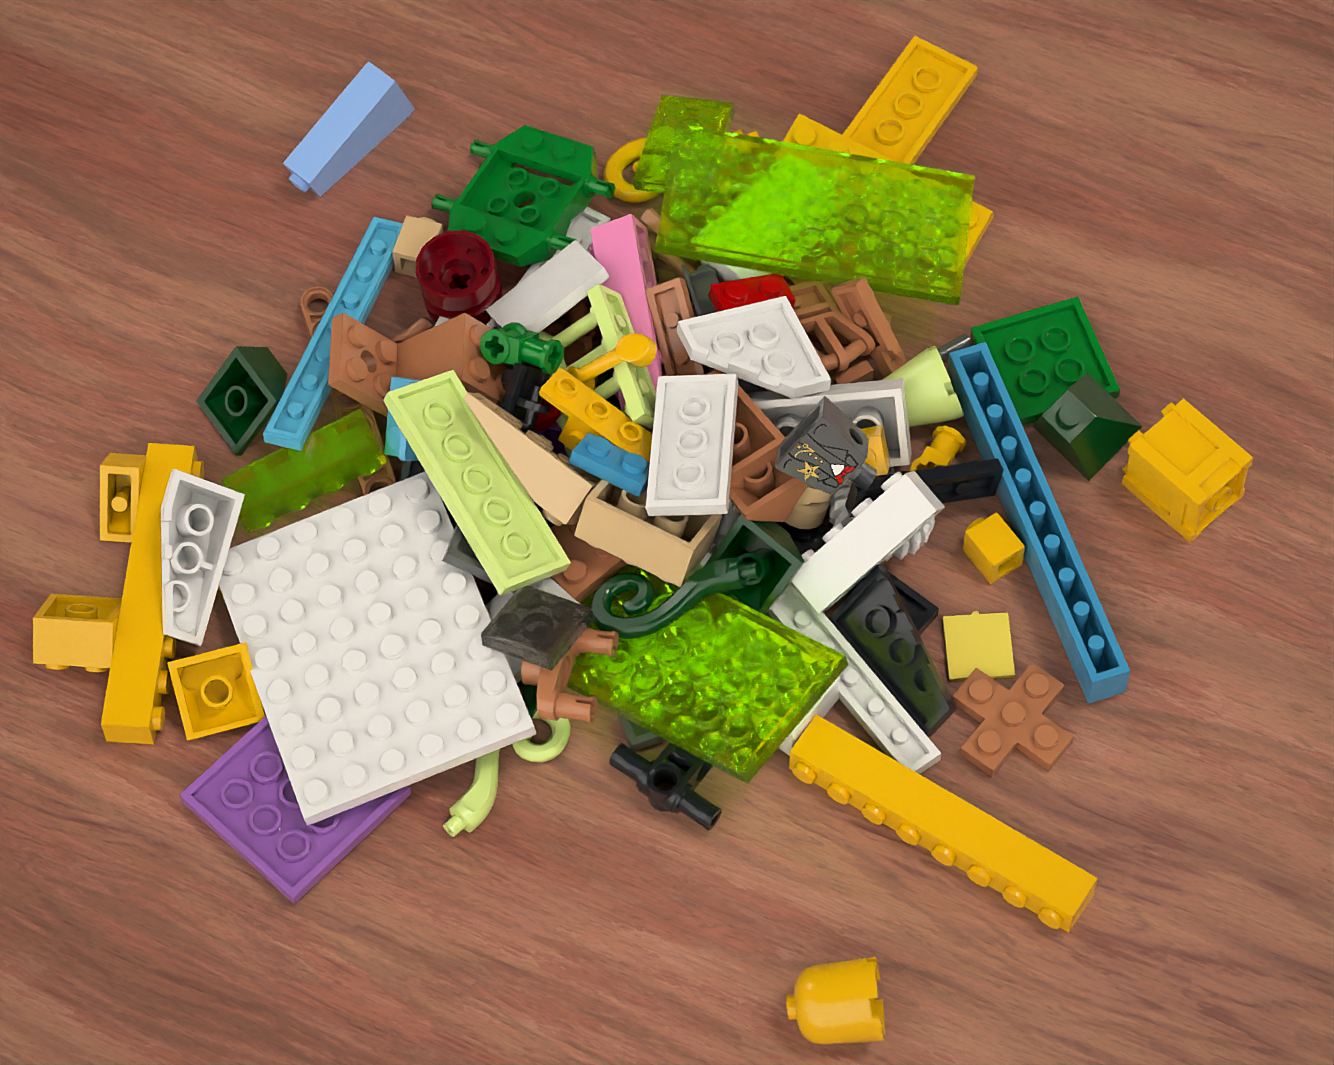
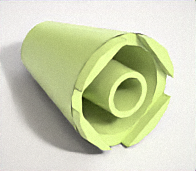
[883,346,964,427]

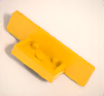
[539,368,652,462]

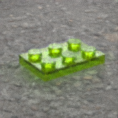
[633,95,734,198]

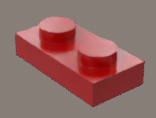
[708,272,796,312]

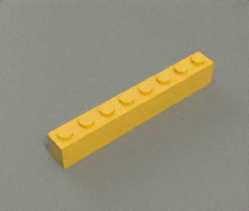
[101,443,204,745]
[789,714,1098,933]

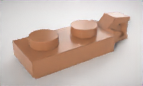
[831,277,907,378]

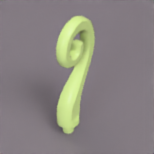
[443,711,571,837]

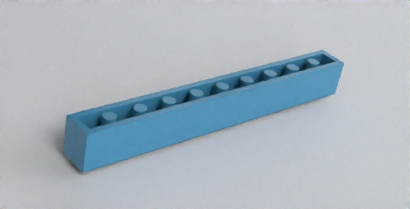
[947,342,1130,704]

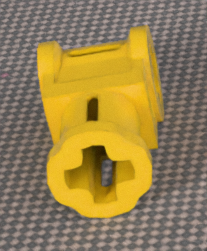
[910,426,966,471]

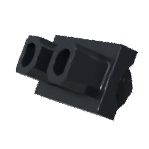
[496,363,551,434]

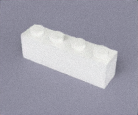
[791,471,945,614]

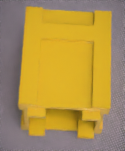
[1122,398,1253,543]

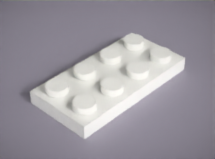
[646,374,738,516]

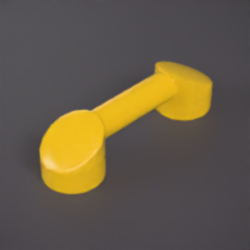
[566,333,657,391]

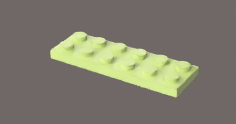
[383,370,571,596]

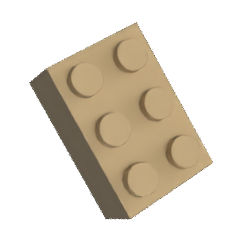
[574,479,723,587]

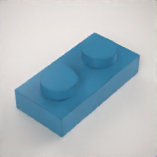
[568,433,650,497]

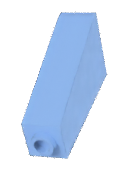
[283,61,415,197]

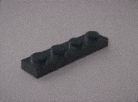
[845,458,1004,518]

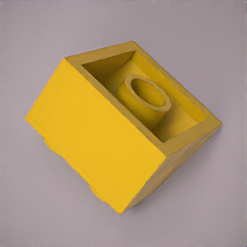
[33,593,122,672]

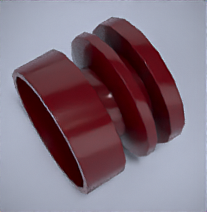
[415,230,503,325]

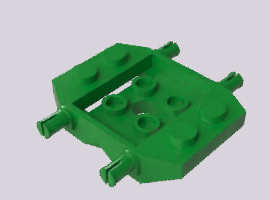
[431,125,615,267]

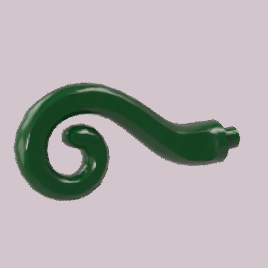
[590,557,760,639]

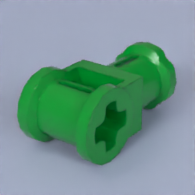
[480,322,564,374]

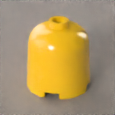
[786,957,885,1044]

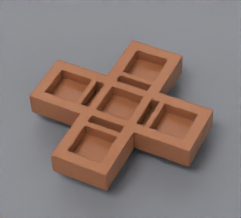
[952,662,1074,777]

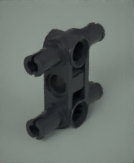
[609,684,769,831]

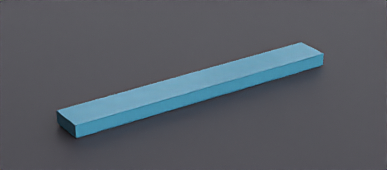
[263,217,403,451]

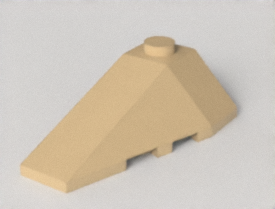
[463,392,602,526]

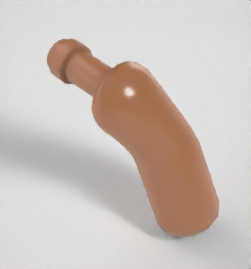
[392,317,431,344]

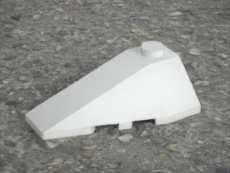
[161,469,245,646]

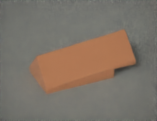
[707,369,809,522]

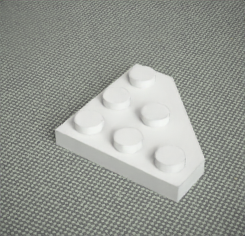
[677,296,831,399]

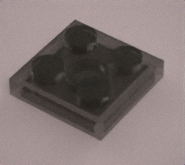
[481,586,593,671]

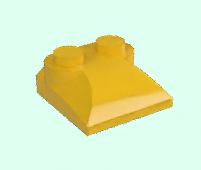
[167,642,265,741]

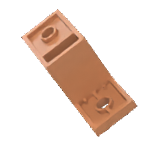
[328,313,514,417]

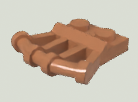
[789,278,875,372]

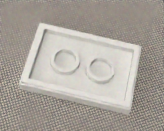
[486,240,610,333]

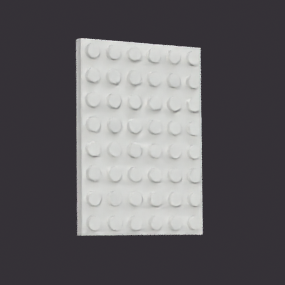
[219,471,537,826]

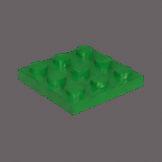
[970,296,1120,426]

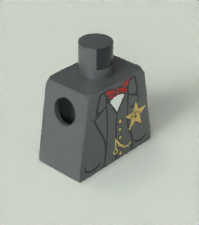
[775,396,877,494]

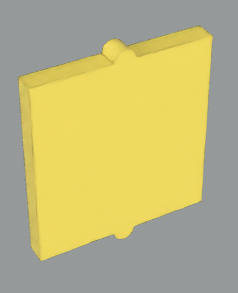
[942,611,1015,682]

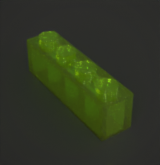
[221,408,388,532]

